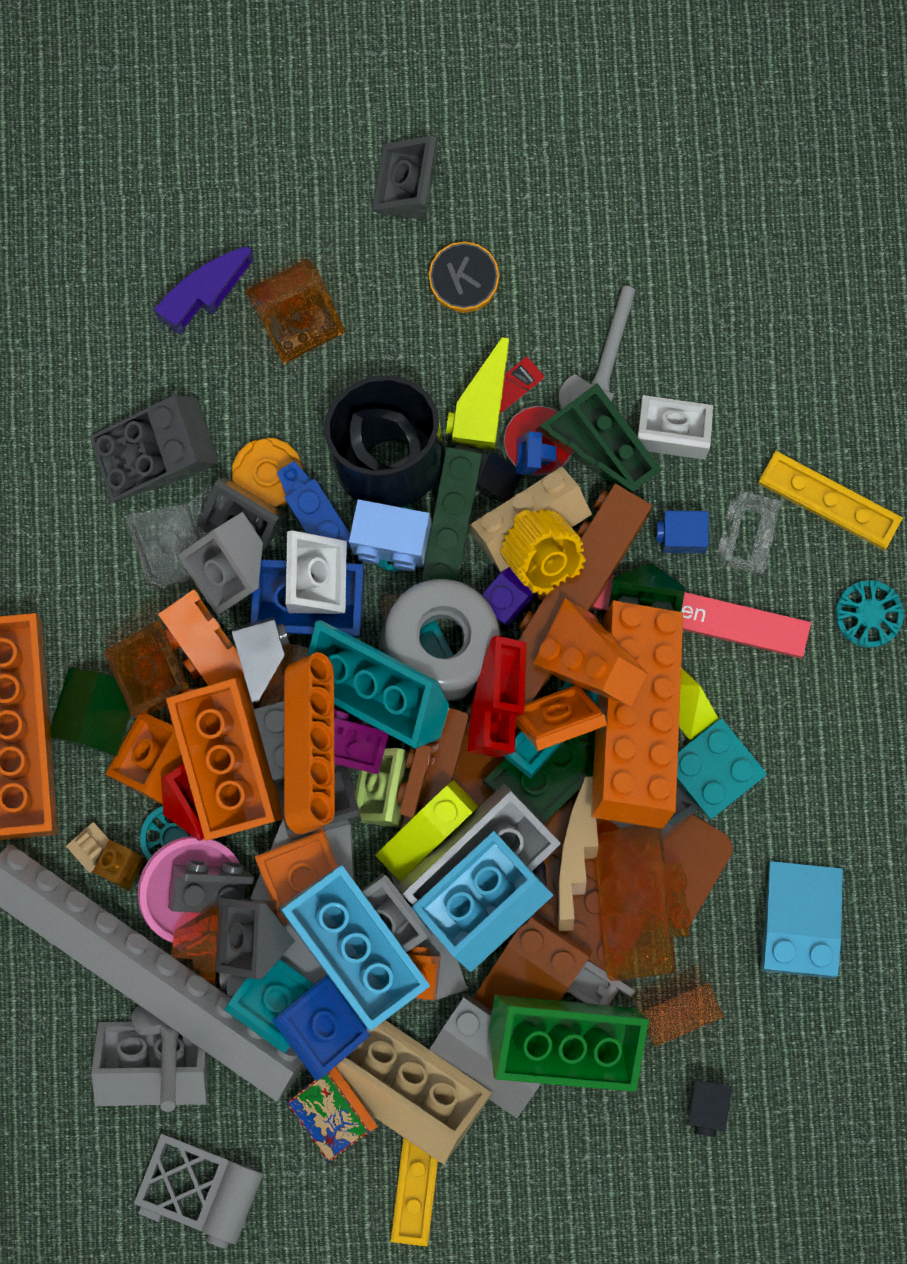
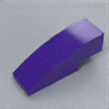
[154,246,254,335]

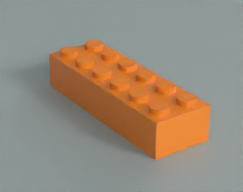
[591,600,683,829]
[0,613,58,840]

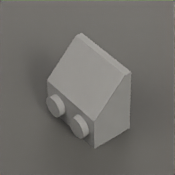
[177,512,263,616]

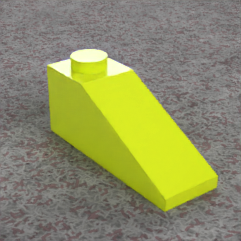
[446,338,509,450]
[375,780,479,882]

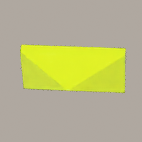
[679,668,719,741]

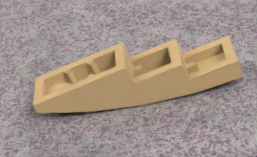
[558,777,598,931]

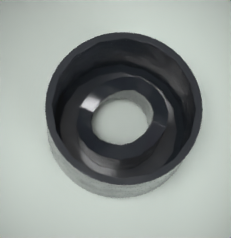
[324,376,445,507]

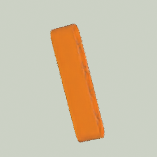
[284,652,335,834]

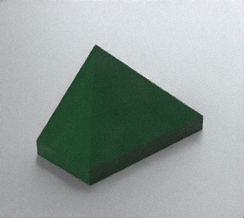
[608,563,685,612]

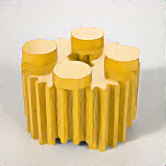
[500,509,586,595]

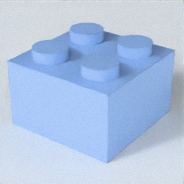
[349,499,432,571]

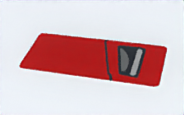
[500,357,544,414]

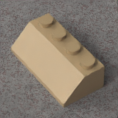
[335,1020,492,1165]

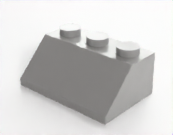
[429,994,541,1118]
[91,1021,209,1106]

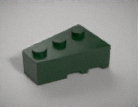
[535,383,662,493]

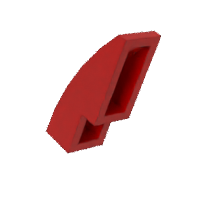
[467,636,527,758]

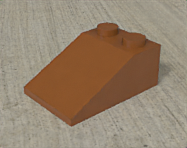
[473,913,593,1010]

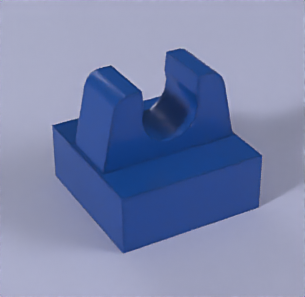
[516,431,557,475]

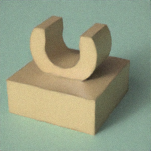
[66,822,109,874]

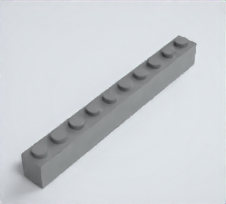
[0,844,304,1102]

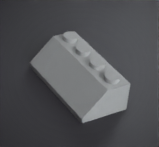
[397,783,561,905]

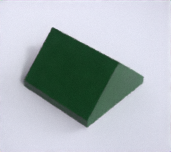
[50,668,139,756]

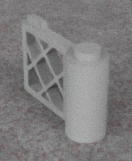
[134,1134,263,1249]

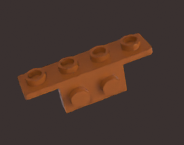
[397,707,470,829]

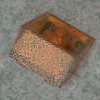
[245,258,346,364]
[104,621,189,717]

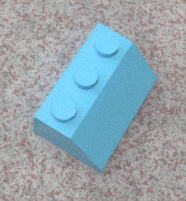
[411,831,553,972]

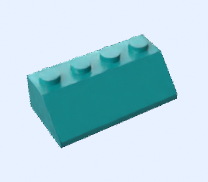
[308,620,449,749]

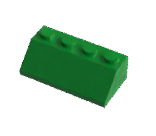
[489,994,649,1092]

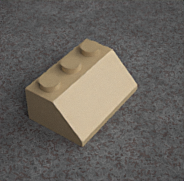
[468,467,592,572]

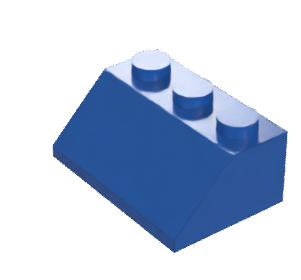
[251,560,365,637]

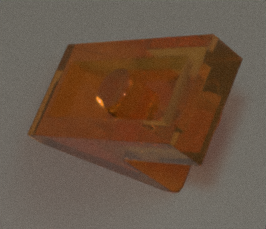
[171,907,219,986]

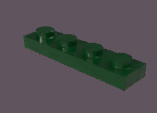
[421,447,483,582]

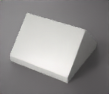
[637,395,713,460]
[286,531,347,614]

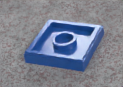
[272,975,371,1081]

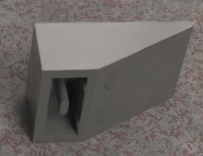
[90,395,219,503]

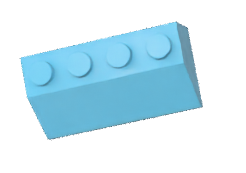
[278,865,430,1031]

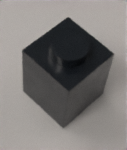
[686,1080,732,1137]

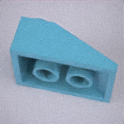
[760,861,843,979]

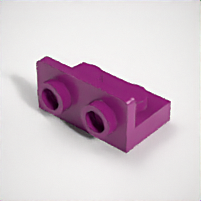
[334,710,389,774]

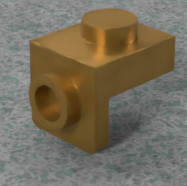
[92,839,146,891]

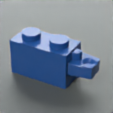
[277,461,350,549]

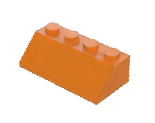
[166,677,283,841]

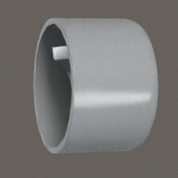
[378,579,500,704]

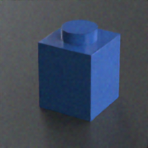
[656,511,708,554]

